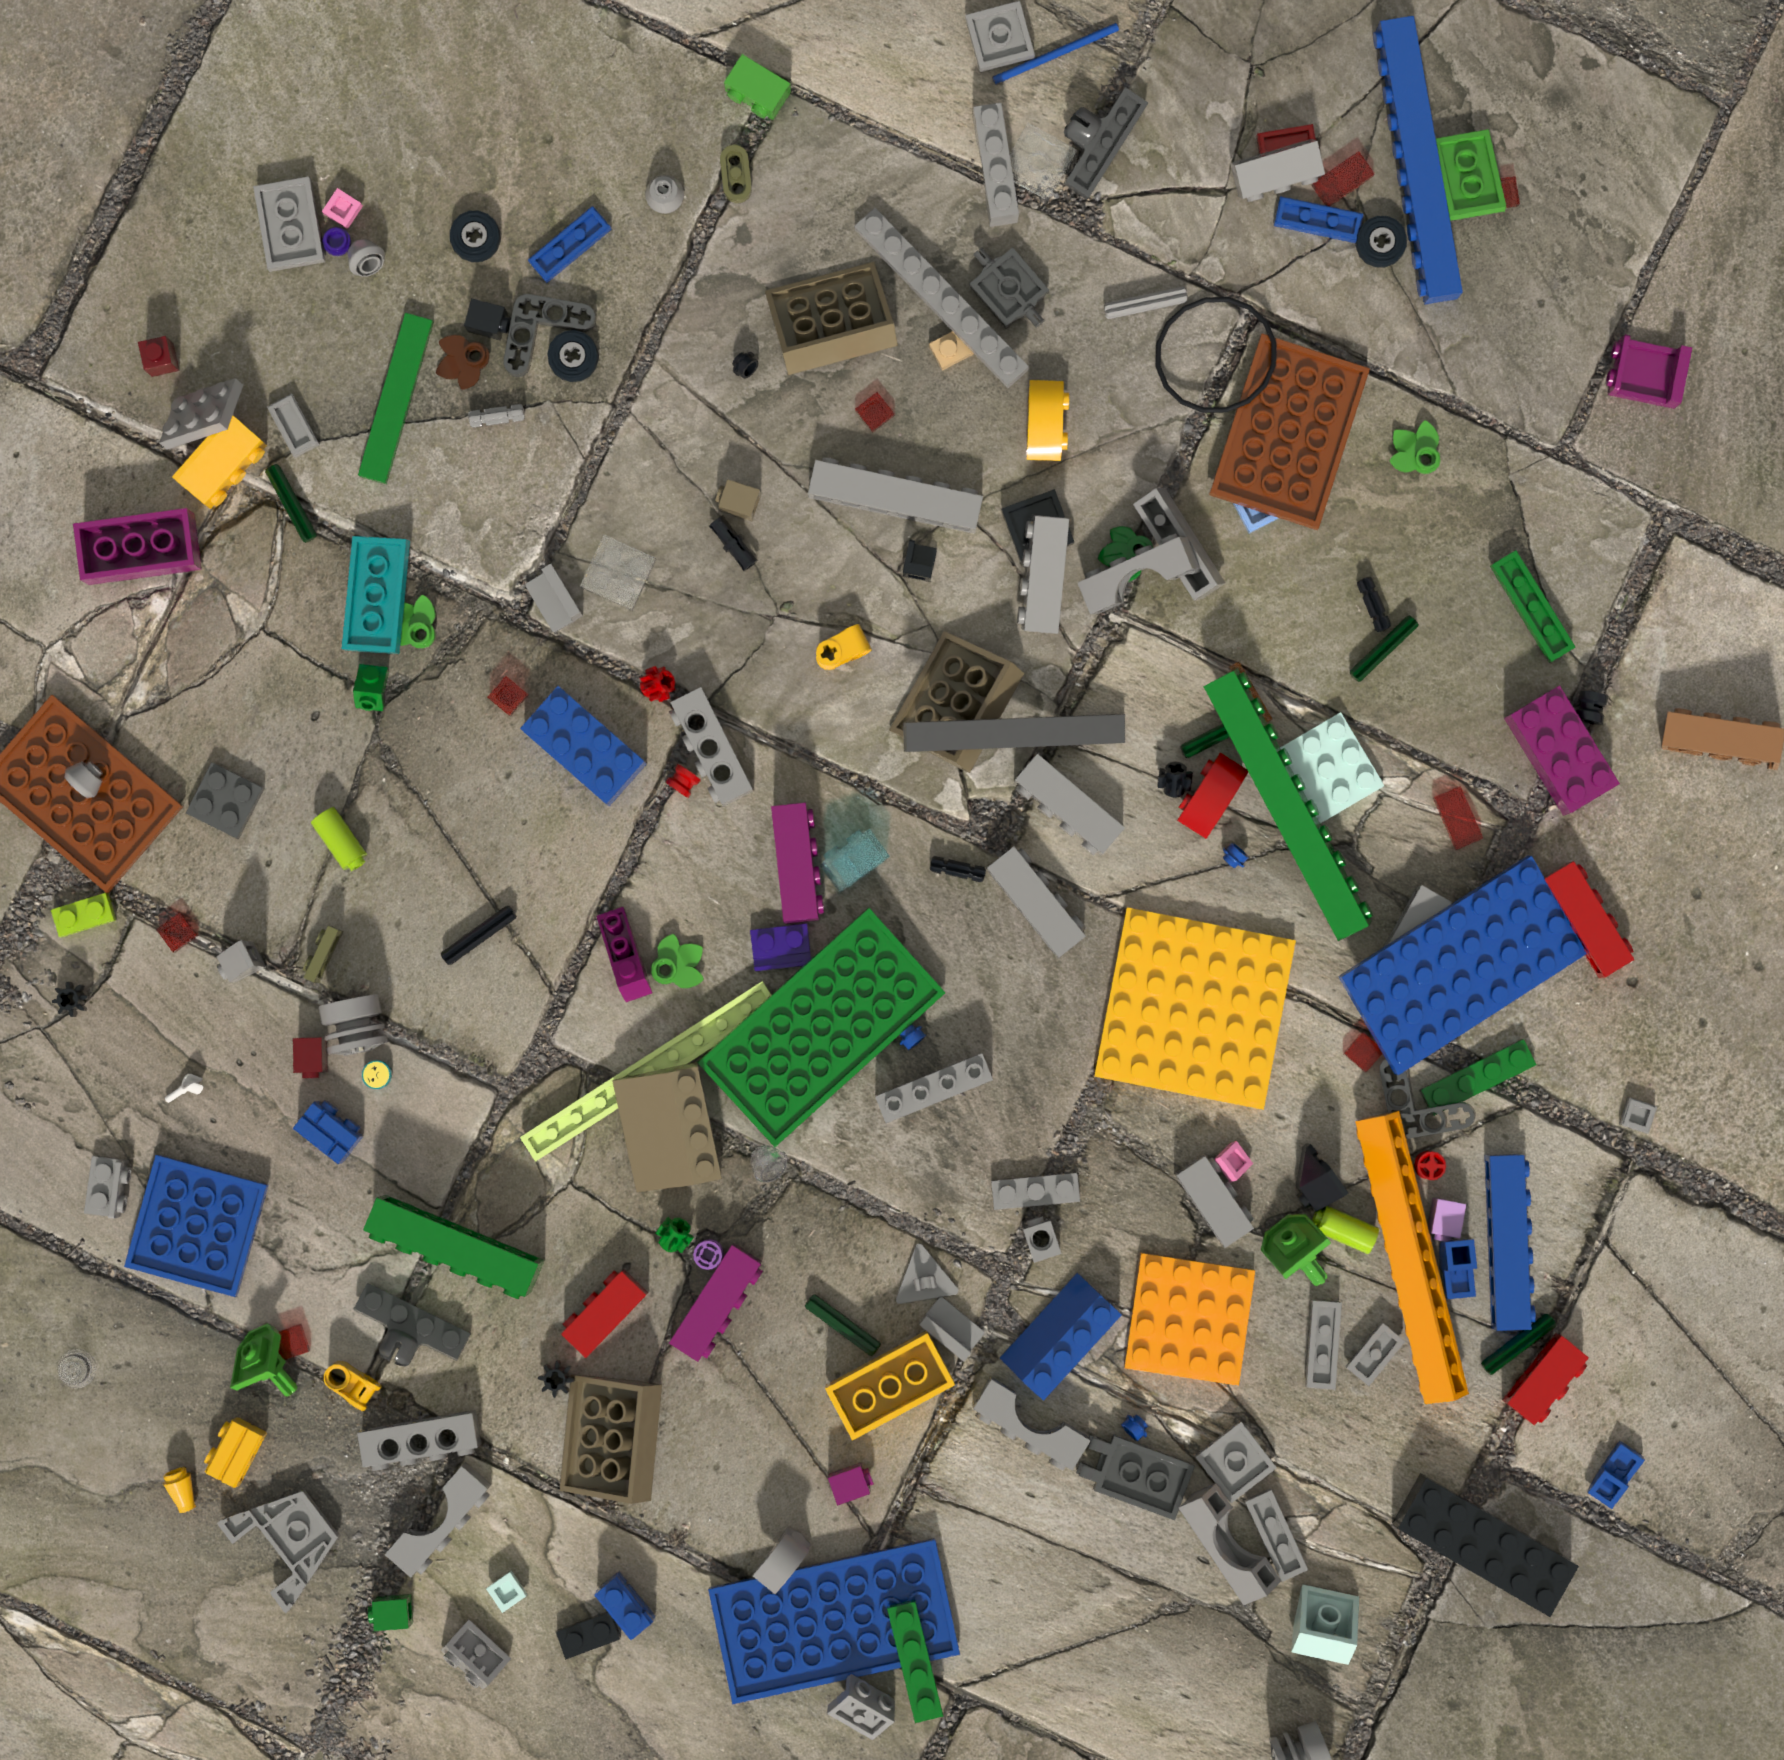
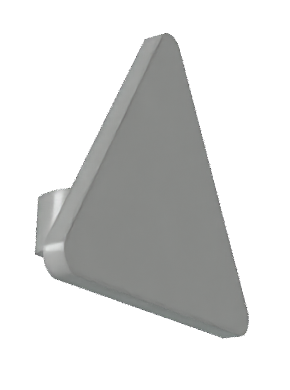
[896,1243,958,1304]

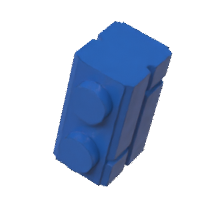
[293,1100,363,1164]
[594,1571,656,1640]

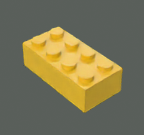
[825,1331,955,1441]

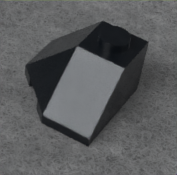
[1296,1143,1348,1211]

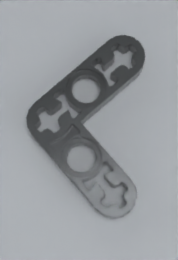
[504,294,596,377]
[1380,1059,1476,1139]

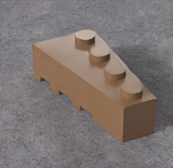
[1662,708,1784,770]

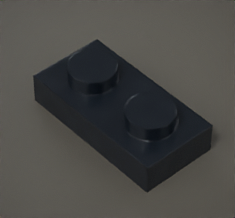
[556,1612,621,1660]

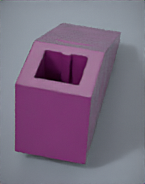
[596,907,653,1002]

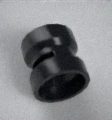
[1576,691,1609,725]

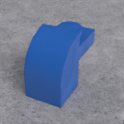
[1439,1239,1477,1299]

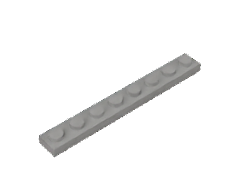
[854,208,1029,388]

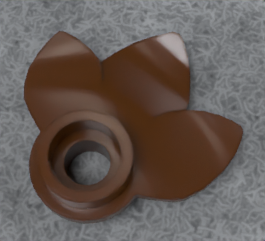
[436,335,490,390]

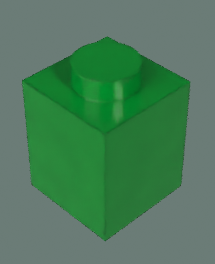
[368,1594,413,1631]

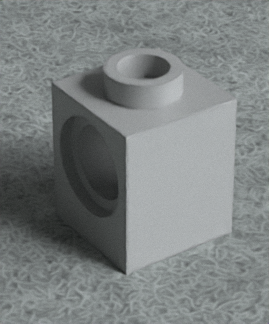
[1022,1216,1062,1263]

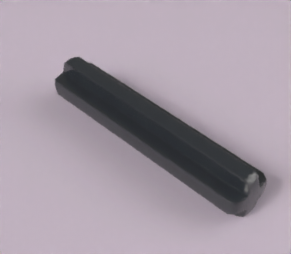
[441,906,517,965]

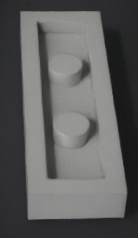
[991,1172,1080,1210]
[1305,1299,1342,1390]
[1244,1488,1308,1582]

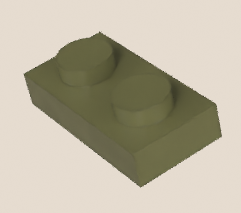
[303,926,344,983]

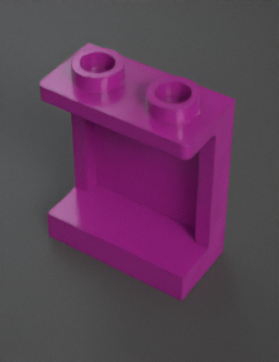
[1606,334,1692,409]

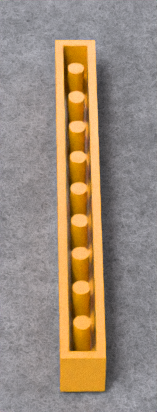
[1355,1111,1469,1404]

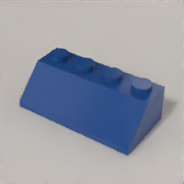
[999,1273,1122,1401]

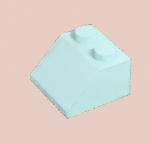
[1291,1584,1359,1665]

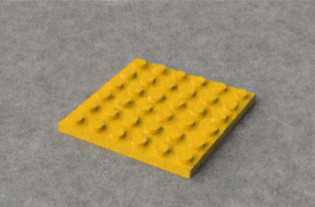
[1094,907,1296,1110]

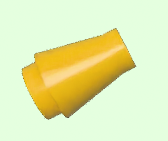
[163,1467,196,1513]

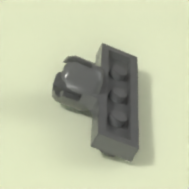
[1063,87,1148,200]
[354,1283,471,1367]

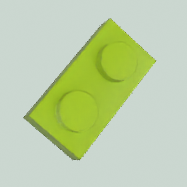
[51,893,116,938]

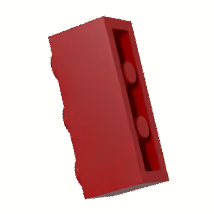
[561,1269,648,1358]
[1502,1333,1589,1426]

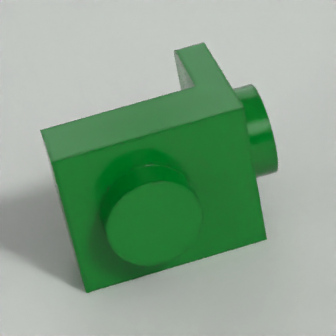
[353,664,389,711]

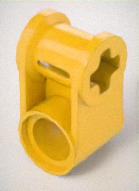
[816,624,872,670]
[324,1361,382,1411]

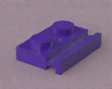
[750,924,811,972]

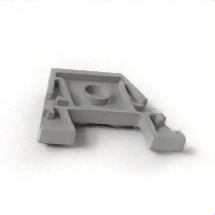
[217,1490,340,1613]

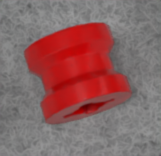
[665,764,701,798]
[1413,1151,1446,1180]

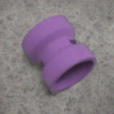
[693,1239,724,1270]

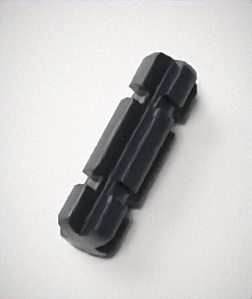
[1357,577,1391,632]
[930,856,986,882]

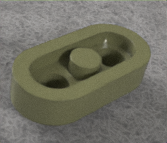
[720,145,752,203]

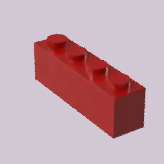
[1544,861,1635,978]

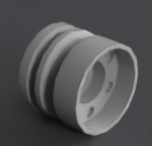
[318,994,388,1056]
[1269,1721,1332,1760]

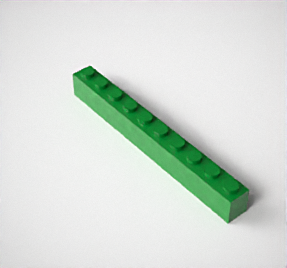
[1203,668,1373,941]

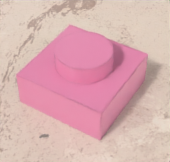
[322,188,363,230]
[1214,1141,1253,1182]

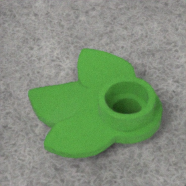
[1389,420,1440,474]
[400,595,436,649]
[651,934,704,988]

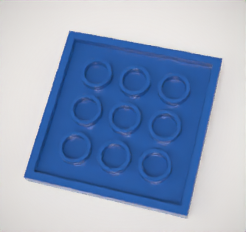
[124,1155,269,1297]

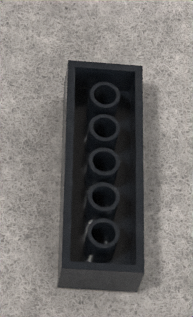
[1392,1473,1579,1617]

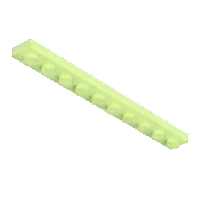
[520,981,771,1162]

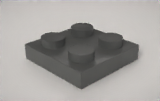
[186,762,265,839]

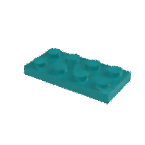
[341,536,410,654]

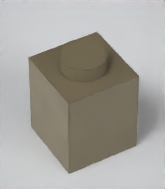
[715,479,761,521]

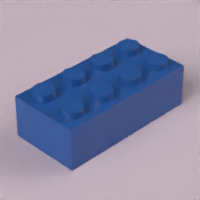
[520,686,647,807]

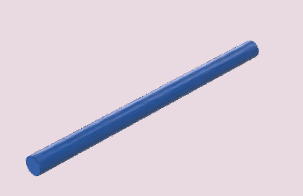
[992,23,1119,85]

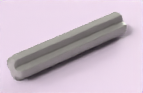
[1104,286,1187,319]

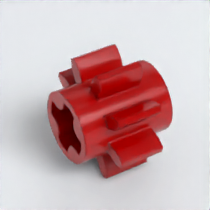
[640,666,675,702]

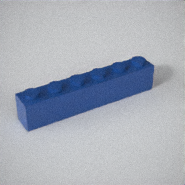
[1484,1154,1536,1331]

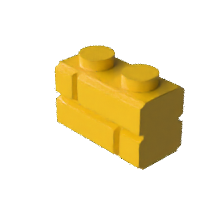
[204,1417,267,1488]

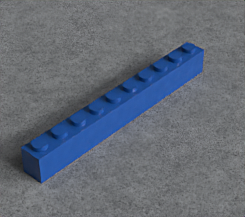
[1373,16,1463,305]

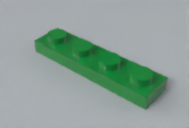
[1490,550,1576,663]
[1420,1039,1537,1116]
[887,1600,943,1723]

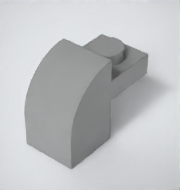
[753,1526,811,1594]

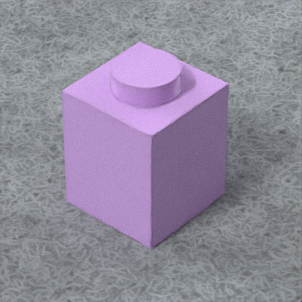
[1428,1198,1466,1241]

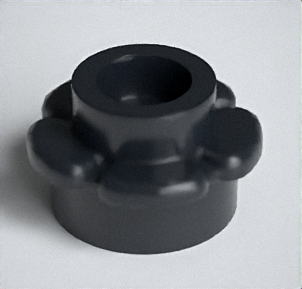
[732,352,758,379]

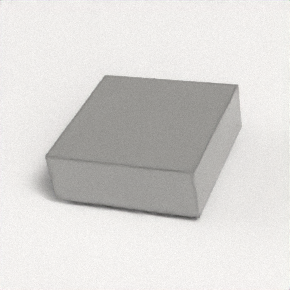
[1619,1097,1657,1134]

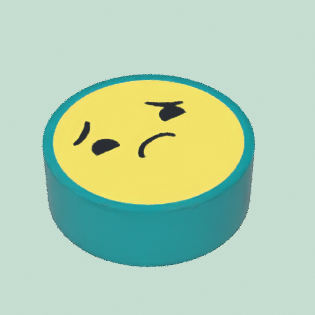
[362,1060,392,1089]

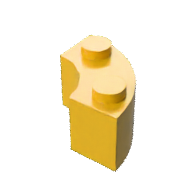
[1026,380,1069,461]

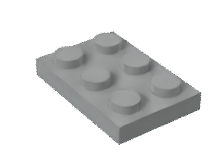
[253,177,325,272]
[159,378,243,450]

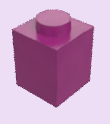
[828,1462,874,1506]

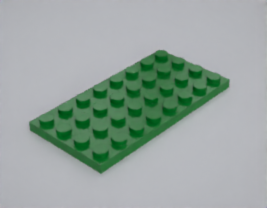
[697,907,945,1147]

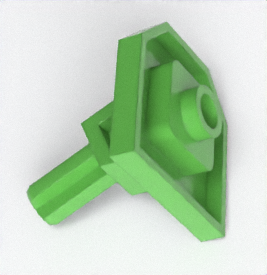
[1261,1214,1331,1286]
[230,1323,298,1397]

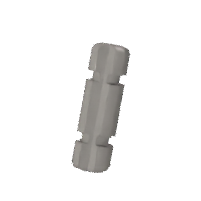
[468,404,525,428]

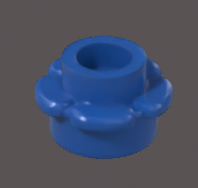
[1223,842,1249,868]
[900,1024,926,1051]
[1121,1414,1148,1441]

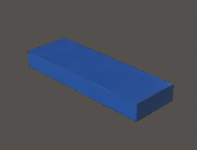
[1274,196,1363,243]
[528,206,612,283]

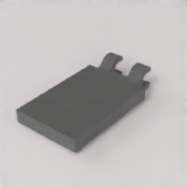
[1076,1435,1195,1520]

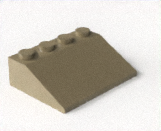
[765,262,898,375]
[889,631,1025,773]
[612,1062,722,1192]
[559,1374,662,1504]

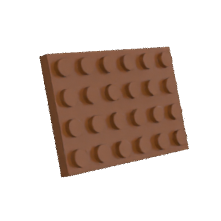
[1209,333,1370,530]
[0,695,184,893]

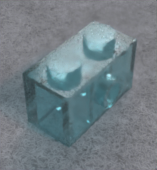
[820,829,890,893]

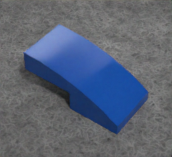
[1587,1440,1645,1509]

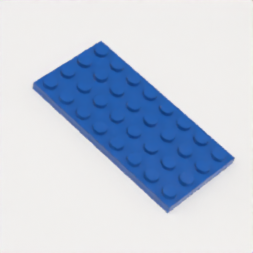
[1338,855,1586,1075]
[708,1538,960,1705]

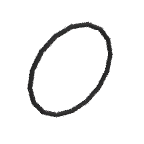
[1155,297,1277,413]

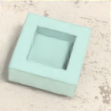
[486,1570,528,1613]

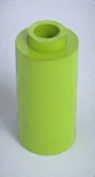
[311,807,367,871]
[1312,1206,1379,1254]

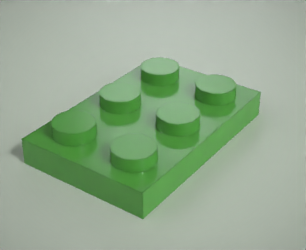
[1436,129,1506,221]

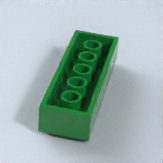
[363,1195,545,1299]

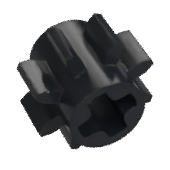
[1157,762,1193,798]
[52,981,91,1017]
[538,1360,575,1398]

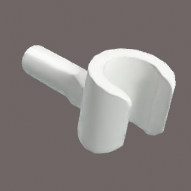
[165,1074,203,1103]

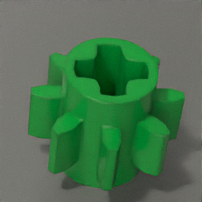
[656,1217,694,1253]

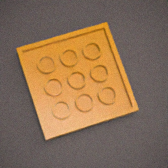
[1124,1253,1255,1386]

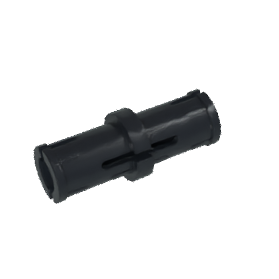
[709,515,758,571]

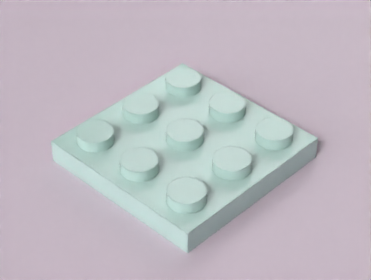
[1280,712,1384,823]

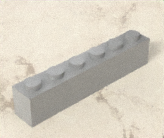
[808,458,983,534]

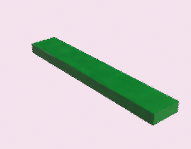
[358,313,434,485]

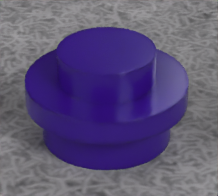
[322,227,351,256]

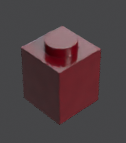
[138,336,180,377]
[293,1037,328,1078]

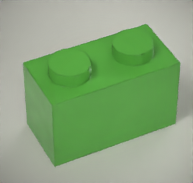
[724,54,791,120]

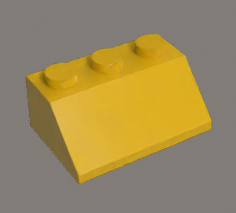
[172,416,267,509]

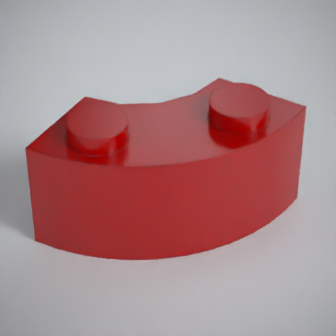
[1177,752,1248,839]

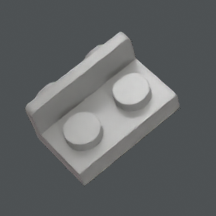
[84,1156,132,1219]
[441,1620,511,1689]
[827,1674,895,1740]

